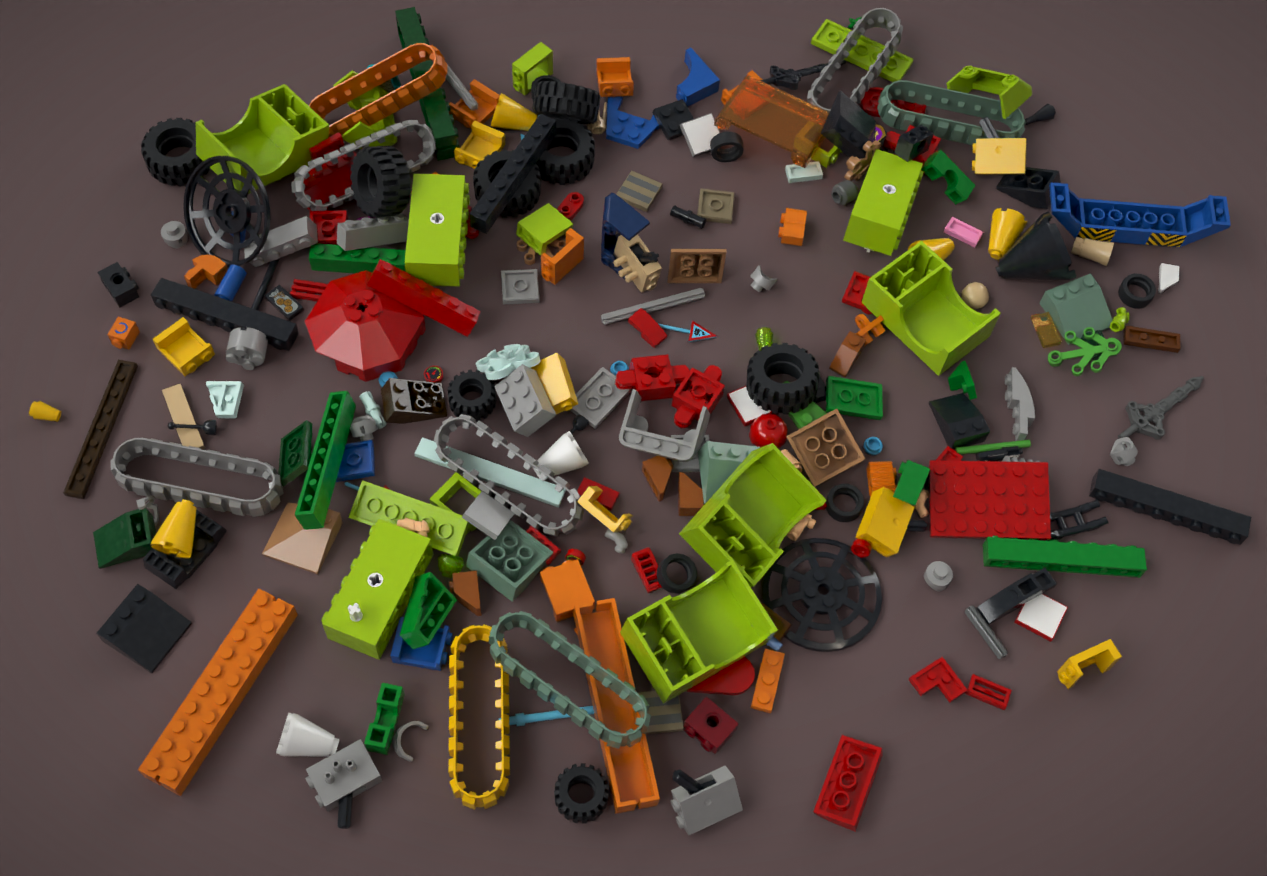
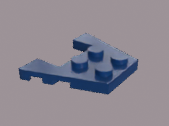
[606,96,660,149]

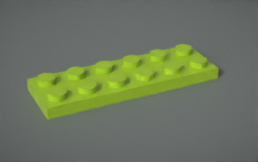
[811,19,914,82]
[348,480,470,557]

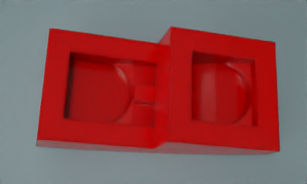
[628,308,667,348]

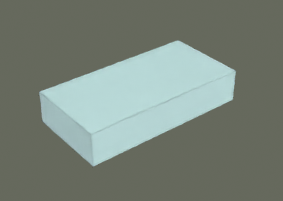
[785,161,823,183]

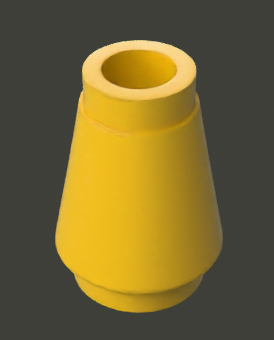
[29,401,61,422]

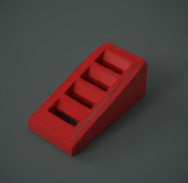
[631,547,662,593]

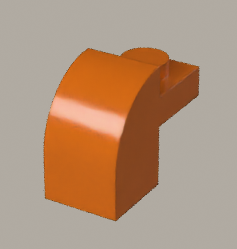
[184,255,228,289]

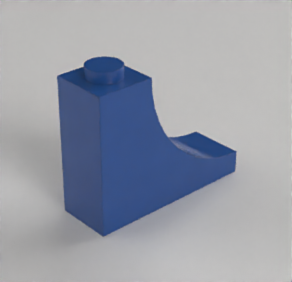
[676,48,720,107]

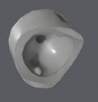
[161,221,188,249]
[750,265,778,293]
[350,415,378,441]
[1110,437,1138,466]
[924,561,953,592]

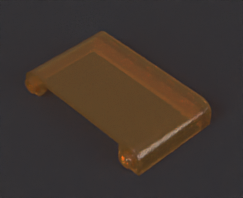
[714,76,829,168]

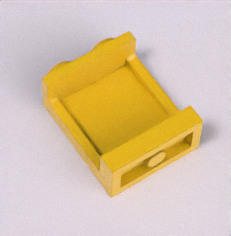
[454,121,505,169]
[153,317,215,376]
[577,486,633,532]
[1057,639,1122,689]

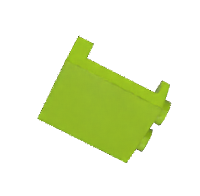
[516,203,573,256]

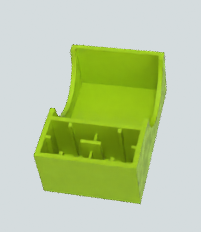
[196,84,329,194]
[862,241,1001,376]
[679,443,827,587]
[620,559,778,704]

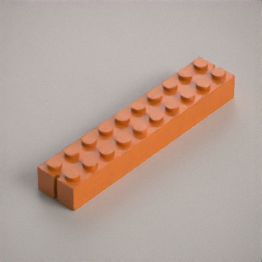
[138,588,298,796]
[573,598,660,814]

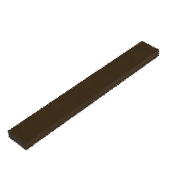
[63,359,138,499]

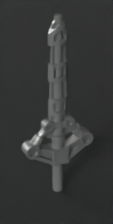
[1118,376,1204,440]

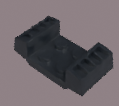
[143,510,227,589]

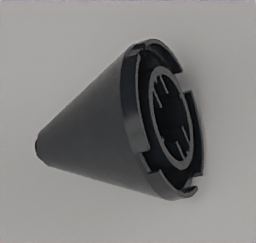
[995,211,1076,280]

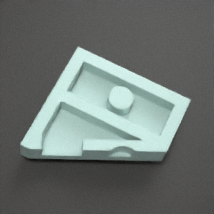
[206,381,244,418]

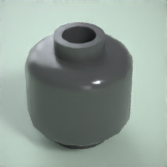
[831,180,858,205]

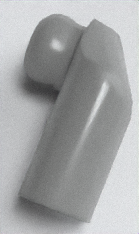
[605,528,628,554]

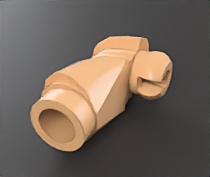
[787,514,816,541]
[397,518,430,537]

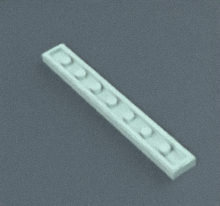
[414,437,566,508]

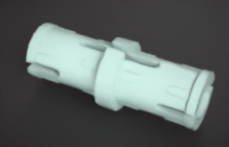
[359,391,387,429]

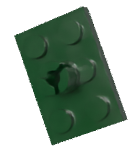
[278,420,313,487]

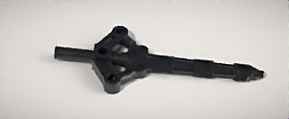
[756,60,846,90]

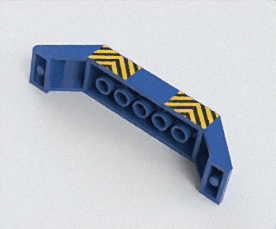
[1049,182,1231,247]

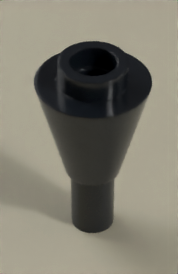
[1025,103,1056,125]

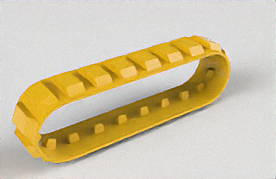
[448,624,510,810]

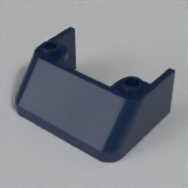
[601,193,650,280]

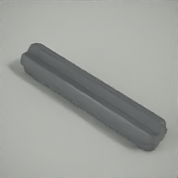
[965,605,1008,659]

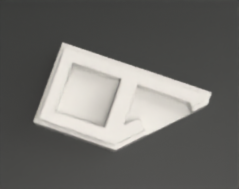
[1158,263,1179,293]

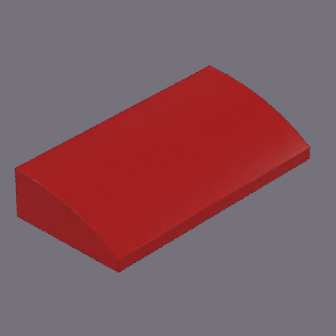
[813,735,883,832]

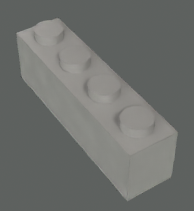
[337,213,409,251]
[244,216,318,267]

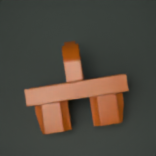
[855,314,886,346]

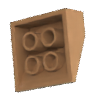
[786,409,866,487]

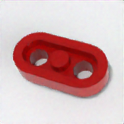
[557,192,584,221]

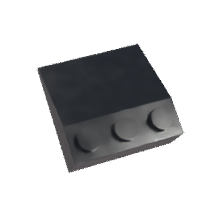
[821,91,876,159]
[96,584,192,673]

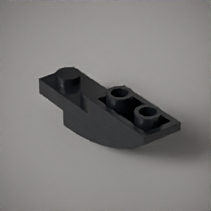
[977,568,1057,625]

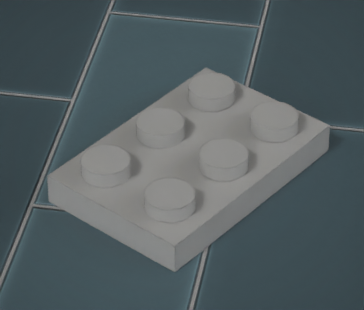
[570,367,631,429]

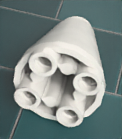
[533,431,589,477]
[276,713,339,757]

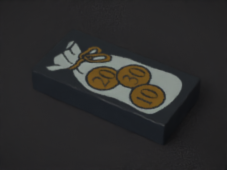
[265,285,304,321]

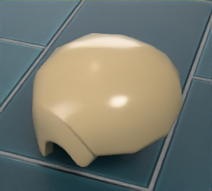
[961,282,989,309]

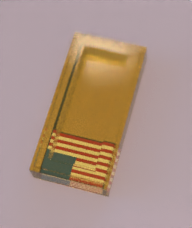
[1030,312,1062,348]

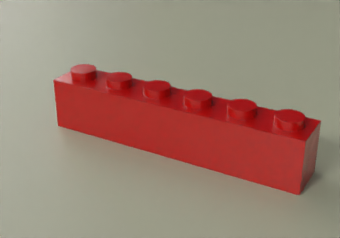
[367,259,481,337]

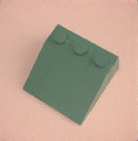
[1039,273,1113,345]
[698,441,760,504]
[466,520,553,602]

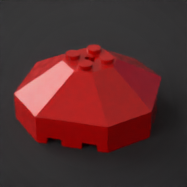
[305,270,426,382]

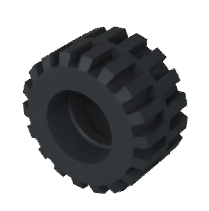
[447,370,496,422]
[554,763,609,824]

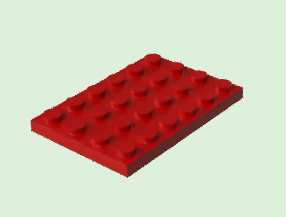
[929,460,1051,540]

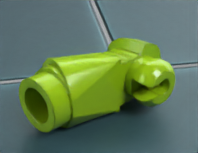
[1110,307,1129,332]

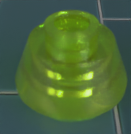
[438,554,465,578]

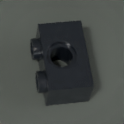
[894,125,934,162]
[97,262,139,308]

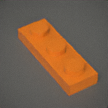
[750,648,785,714]

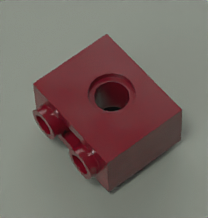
[683,696,739,754]

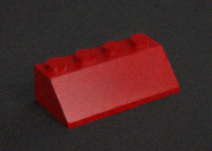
[294,151,356,211]

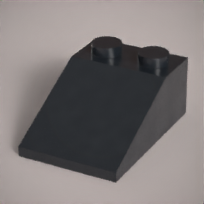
[996,167,1061,209]
[929,393,990,450]

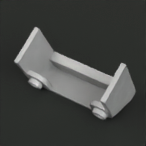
[619,389,710,462]

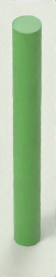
[955,440,1031,455]

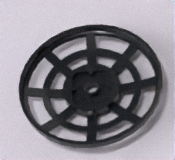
[183,156,271,267]
[762,538,882,652]

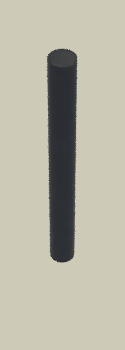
[251,258,280,310]

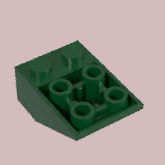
[93,508,159,569]

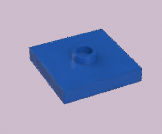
[336,440,375,482]

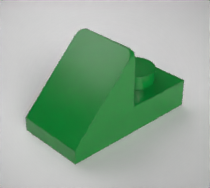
[948,360,977,400]

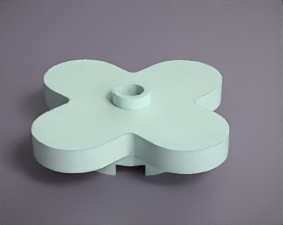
[476,344,541,380]

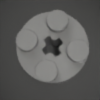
[226,328,268,370]

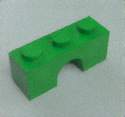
[921,149,976,205]
[364,683,405,755]

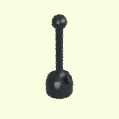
[570,414,589,434]
[168,420,217,435]

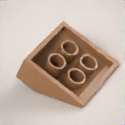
[668,249,727,283]
[262,503,343,574]

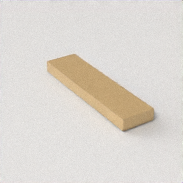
[162,384,205,450]

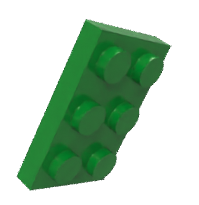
[826,376,883,420]

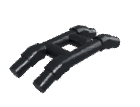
[1050,500,1108,540]

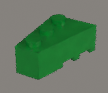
[893,459,930,505]
[400,572,457,649]

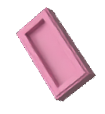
[944,217,984,248]

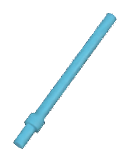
[499,706,594,726]

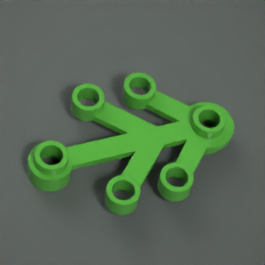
[1048,327,1122,376]

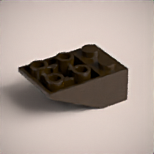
[381,378,447,424]

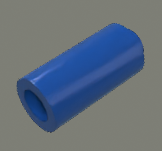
[214,265,247,301]

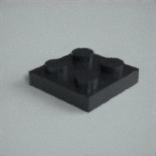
[652,99,694,140]

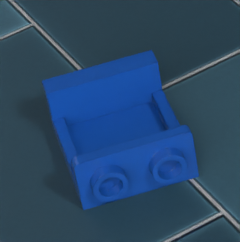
[390,617,453,671]

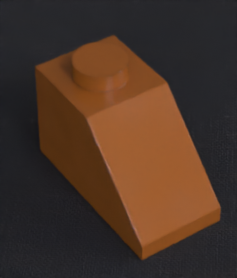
[829,331,866,377]
[642,456,673,502]
[678,472,705,516]
[449,571,481,616]

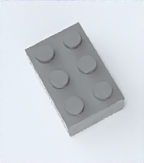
[494,364,556,437]

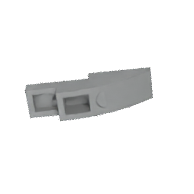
[1004,367,1035,441]

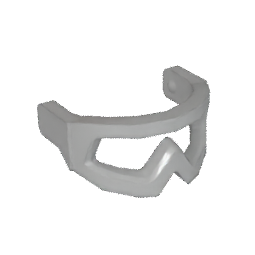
[136,496,159,528]
[392,721,429,762]

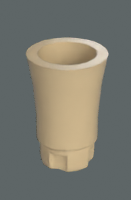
[1071,237,1114,266]

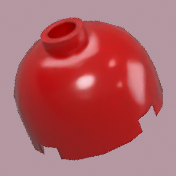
[749,413,788,449]

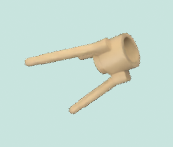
[587,102,608,134]

